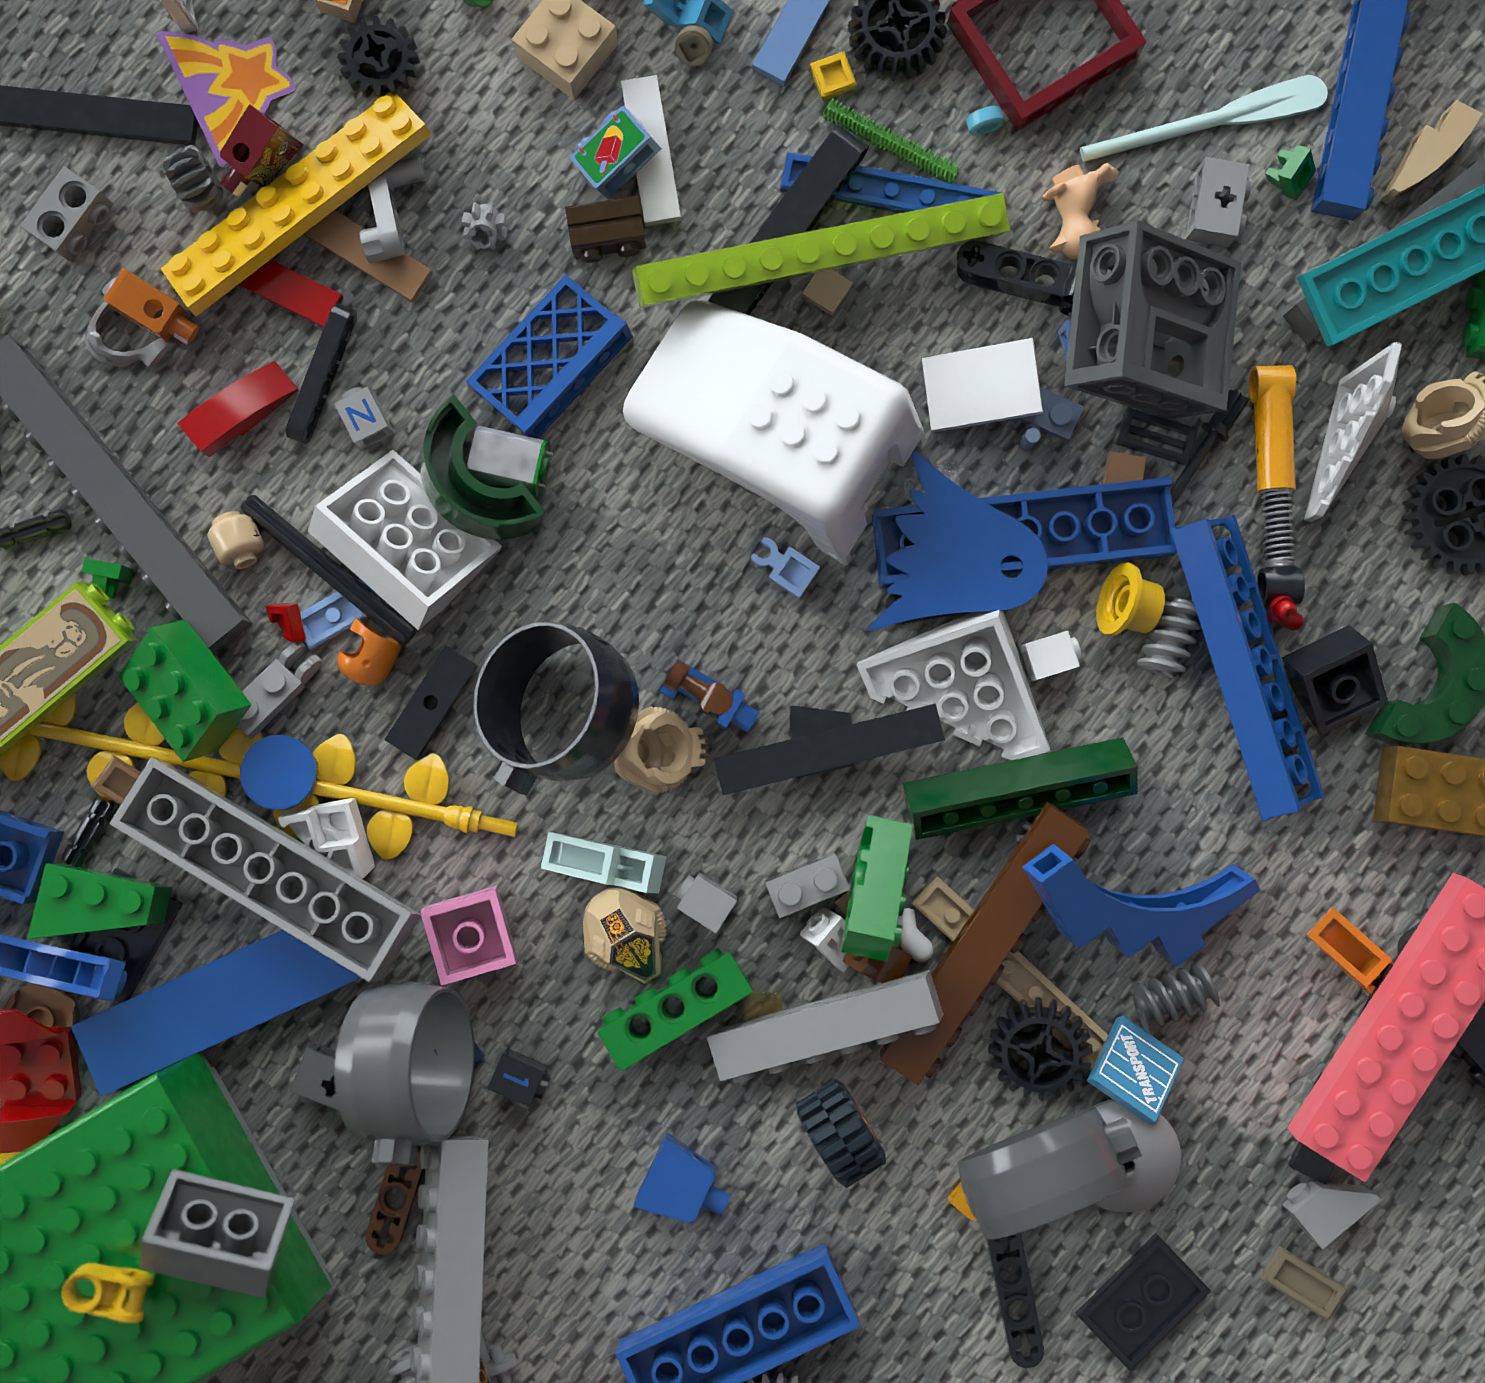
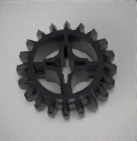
[848,0,947,82]
[988,996,1093,1102]

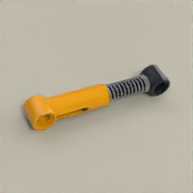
[1249,365,1305,605]

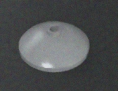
[1092,1099,1181,1212]

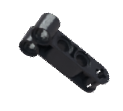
[957,240,1077,316]

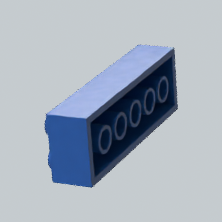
[616,1243,861,1383]

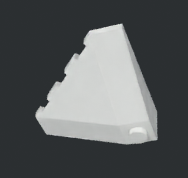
[1304,342,1402,522]
[857,610,1050,760]

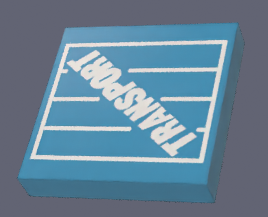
[1087,1016,1184,1124]

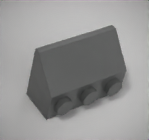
[140,1169,295,1298]

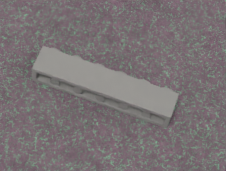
[707,970,944,1083]

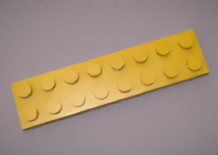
[160,92,432,317]

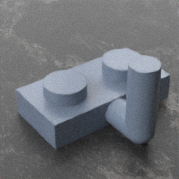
[1016,387,1084,450]

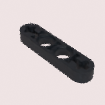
[286,303,357,444]
[985,1232,1044,1368]

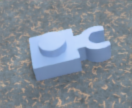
[751,537,820,599]

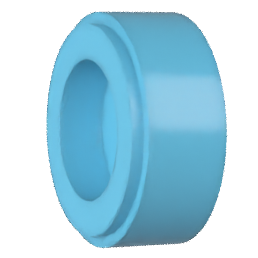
[966,106,1005,136]

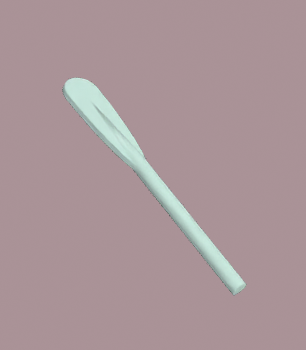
[1080,75,1328,162]

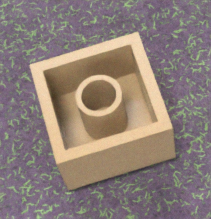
[511,0,618,100]

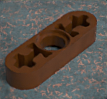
[366,1145,424,1255]

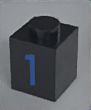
[487,1048,551,1107]

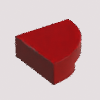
[266,603,306,643]

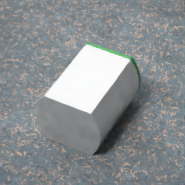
[467,426,553,496]

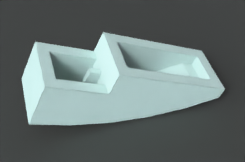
[541,832,667,893]

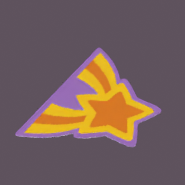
[156,31,296,167]

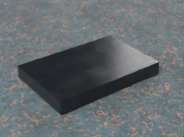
[69,868,183,1003]
[1075,1233,1211,1372]

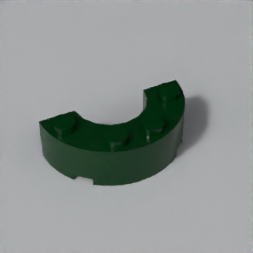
[420,394,546,540]
[1365,602,1485,744]

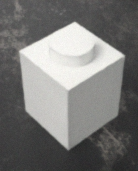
[1019,631,1081,682]

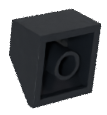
[1282,625,1389,736]

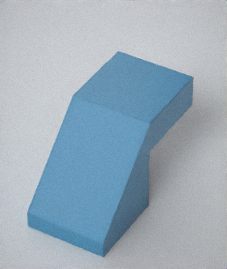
[643,0,733,44]

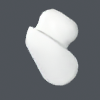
[897,908,933,963]

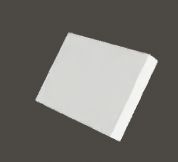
[922,338,1043,432]

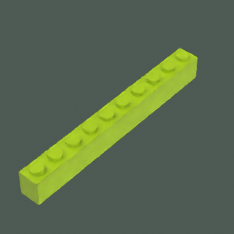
[632,193,1010,309]

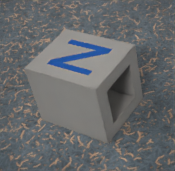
[334,387,394,450]

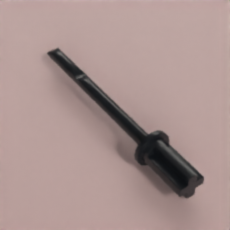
[1171,389,1249,506]

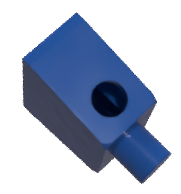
[633,1132,730,1223]

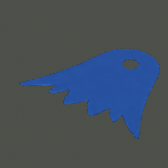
[868,449,1048,631]

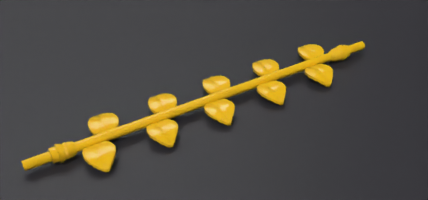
[0,693,518,860]

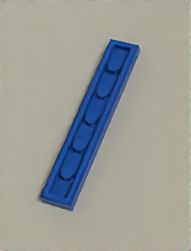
[780,152,1003,213]

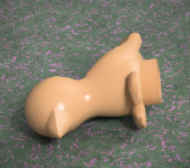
[1042,163,1119,260]

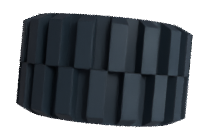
[796,1079,886,1188]

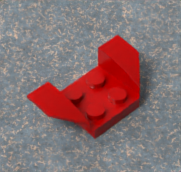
[0,1009,81,1153]

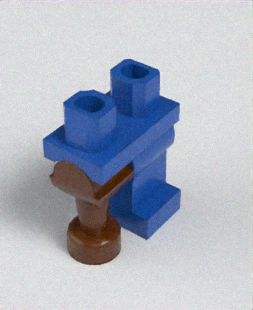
[660,659,760,733]

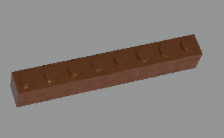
[880,802,1090,1085]

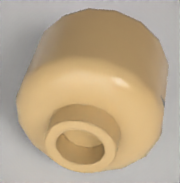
[207,511,264,569]

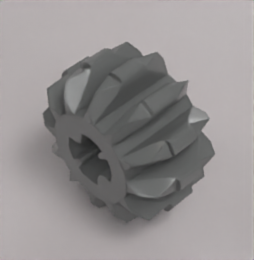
[163,145,223,213]

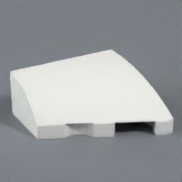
[278,798,375,879]

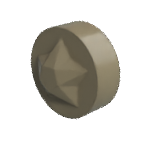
[675,25,713,66]

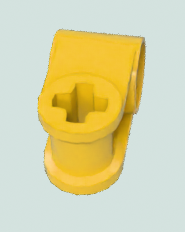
[62,1263,154,1323]

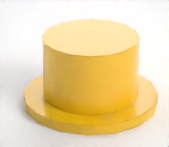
[1096,562,1165,636]

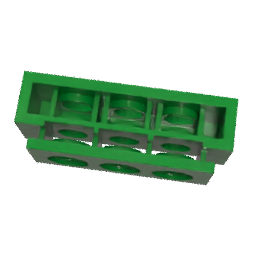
[597,948,753,1072]

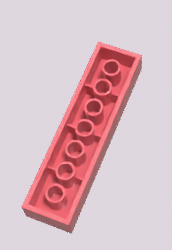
[1287,873,1485,1182]

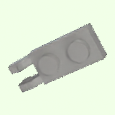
[236,641,323,740]

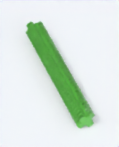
[823,98,960,183]

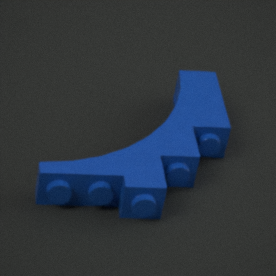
[1022,844,1260,967]
[0,934,127,1002]

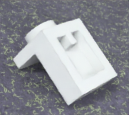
[800,907,849,973]

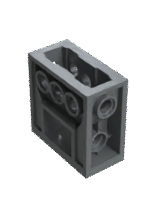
[1064,220,1241,419]

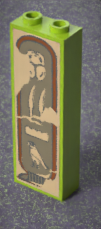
[0,582,138,756]

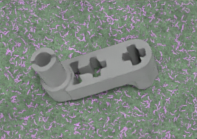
[359,157,427,264]

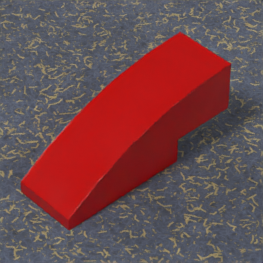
[177,361,299,457]

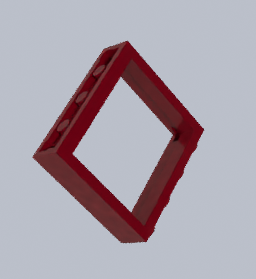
[947,0,1147,132]

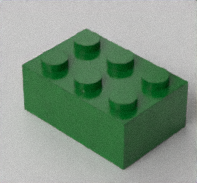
[118,620,252,762]

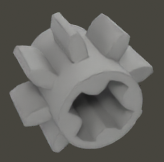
[461,202,508,250]

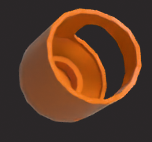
[337,617,403,686]

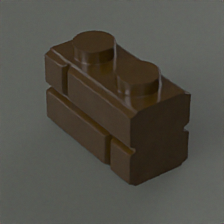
[565,196,647,263]

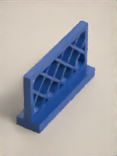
[466,275,633,439]

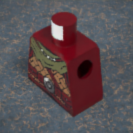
[220,104,303,197]

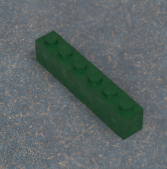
[903,737,1138,840]

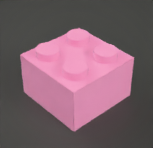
[420,885,518,986]

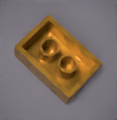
[1373,746,1485,837]

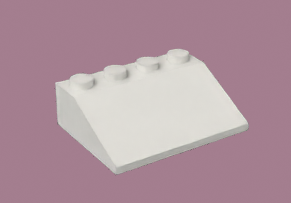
[308,450,502,630]

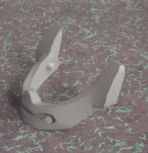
[85,277,168,368]

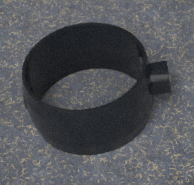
[474,622,639,796]

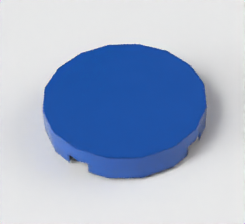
[240,735,318,810]

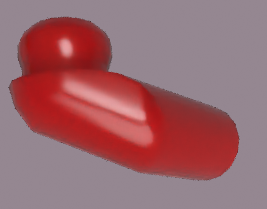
[1267,596,1303,631]

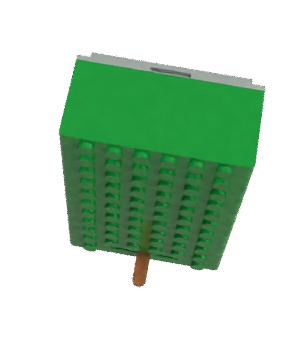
[0,1051,333,1383]

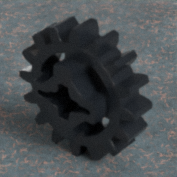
[337,16,420,99]

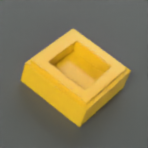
[810,51,857,101]

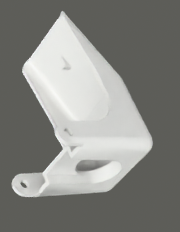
[623,300,926,565]

